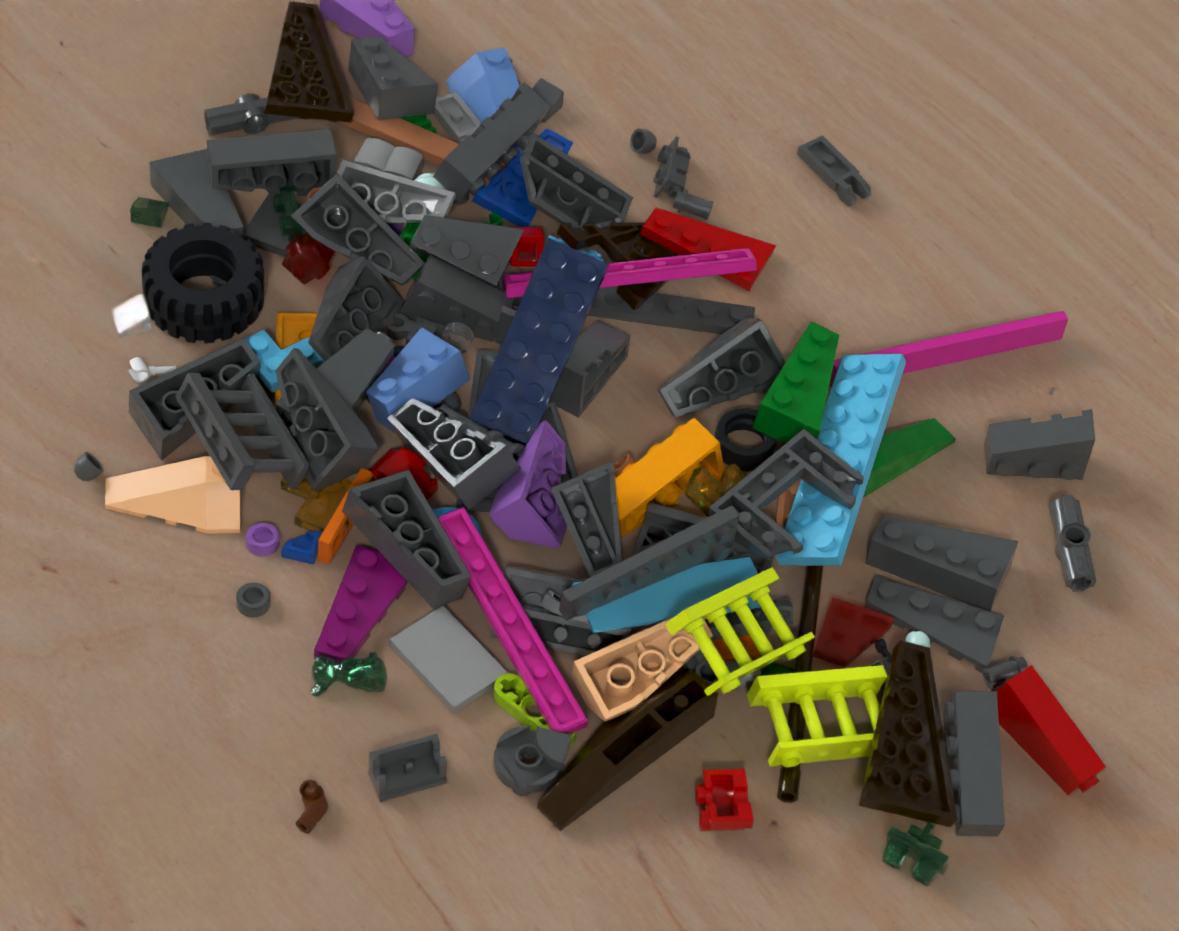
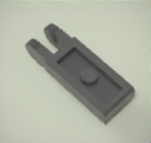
[797,136,872,206]

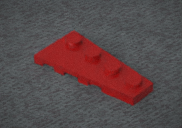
[640,207,776,291]

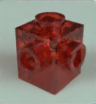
[281,233,335,285]

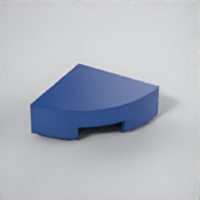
[281,531,323,565]

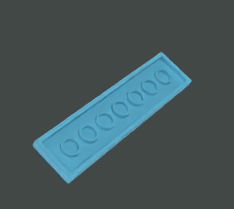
[775,354,906,566]

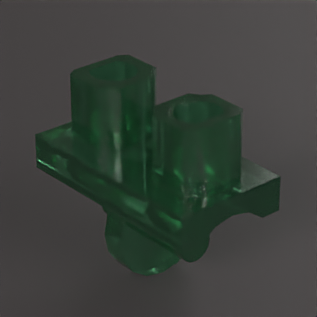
[883,822,949,886]

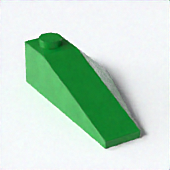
[863,418,956,498]

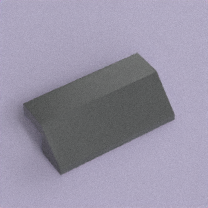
[491,565,633,656]

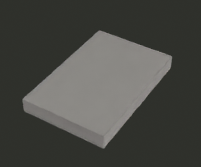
[389,606,508,714]

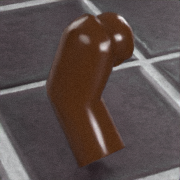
[296,780,328,834]

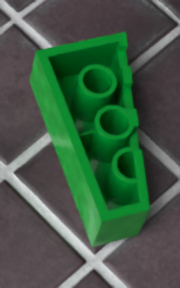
[753,321,840,444]

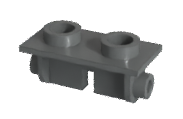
[653,136,690,198]

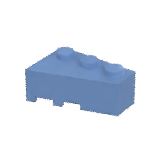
[366,327,470,433]

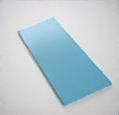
[573,557,760,633]

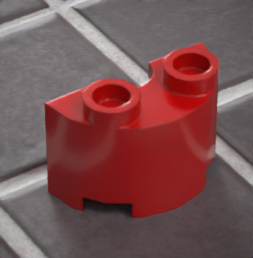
[368,447,438,500]
[695,769,754,832]

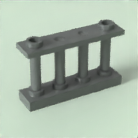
[175,373,310,490]

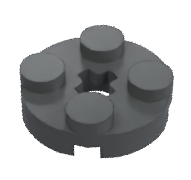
[493,726,563,796]

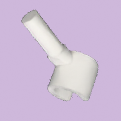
[128,357,176,383]

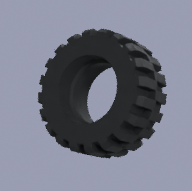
[142,223,264,344]

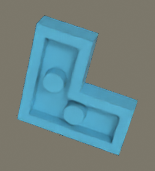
[245,330,325,393]

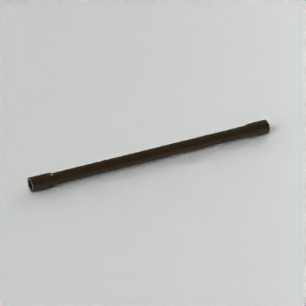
[777,566,823,803]

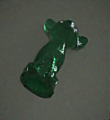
[311,652,387,696]

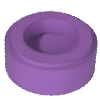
[246,522,280,556]

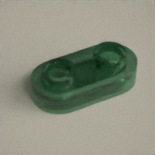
[273,186,302,241]

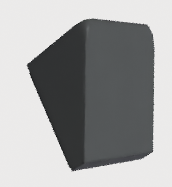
[533,78,564,123]

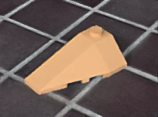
[105,456,240,534]
[572,618,713,722]

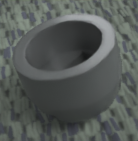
[630,129,657,154]
[74,452,104,481]

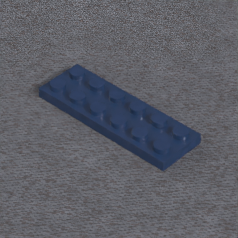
[470,238,609,444]

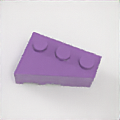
[320,0,414,57]

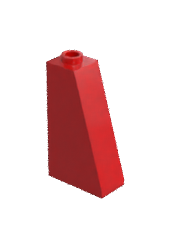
[996,665,1106,795]

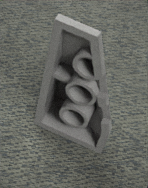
[337,160,456,223]

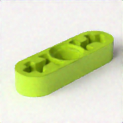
[493,673,577,747]

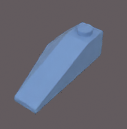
[446,47,534,158]

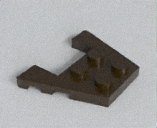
[556,223,679,310]

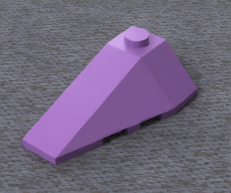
[489,420,567,548]

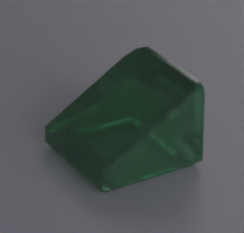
[130,197,169,228]

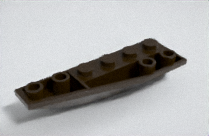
[537,670,718,831]

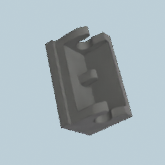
[368,734,447,802]

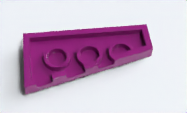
[314,545,408,667]

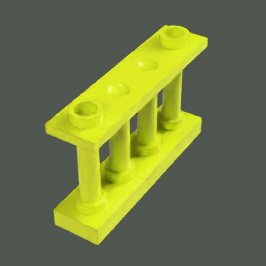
[665,567,815,696]
[747,665,887,767]

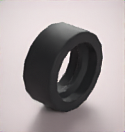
[715,408,776,471]

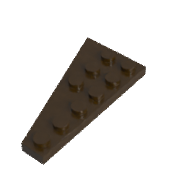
[264,1,354,122]
[858,640,957,827]

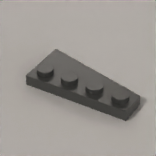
[865,575,1004,674]

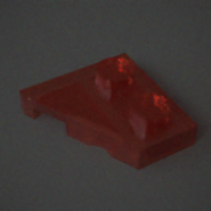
[813,597,894,667]

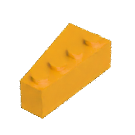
[616,418,725,538]

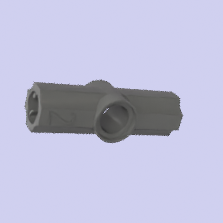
[204,94,299,135]
[1050,495,1096,592]

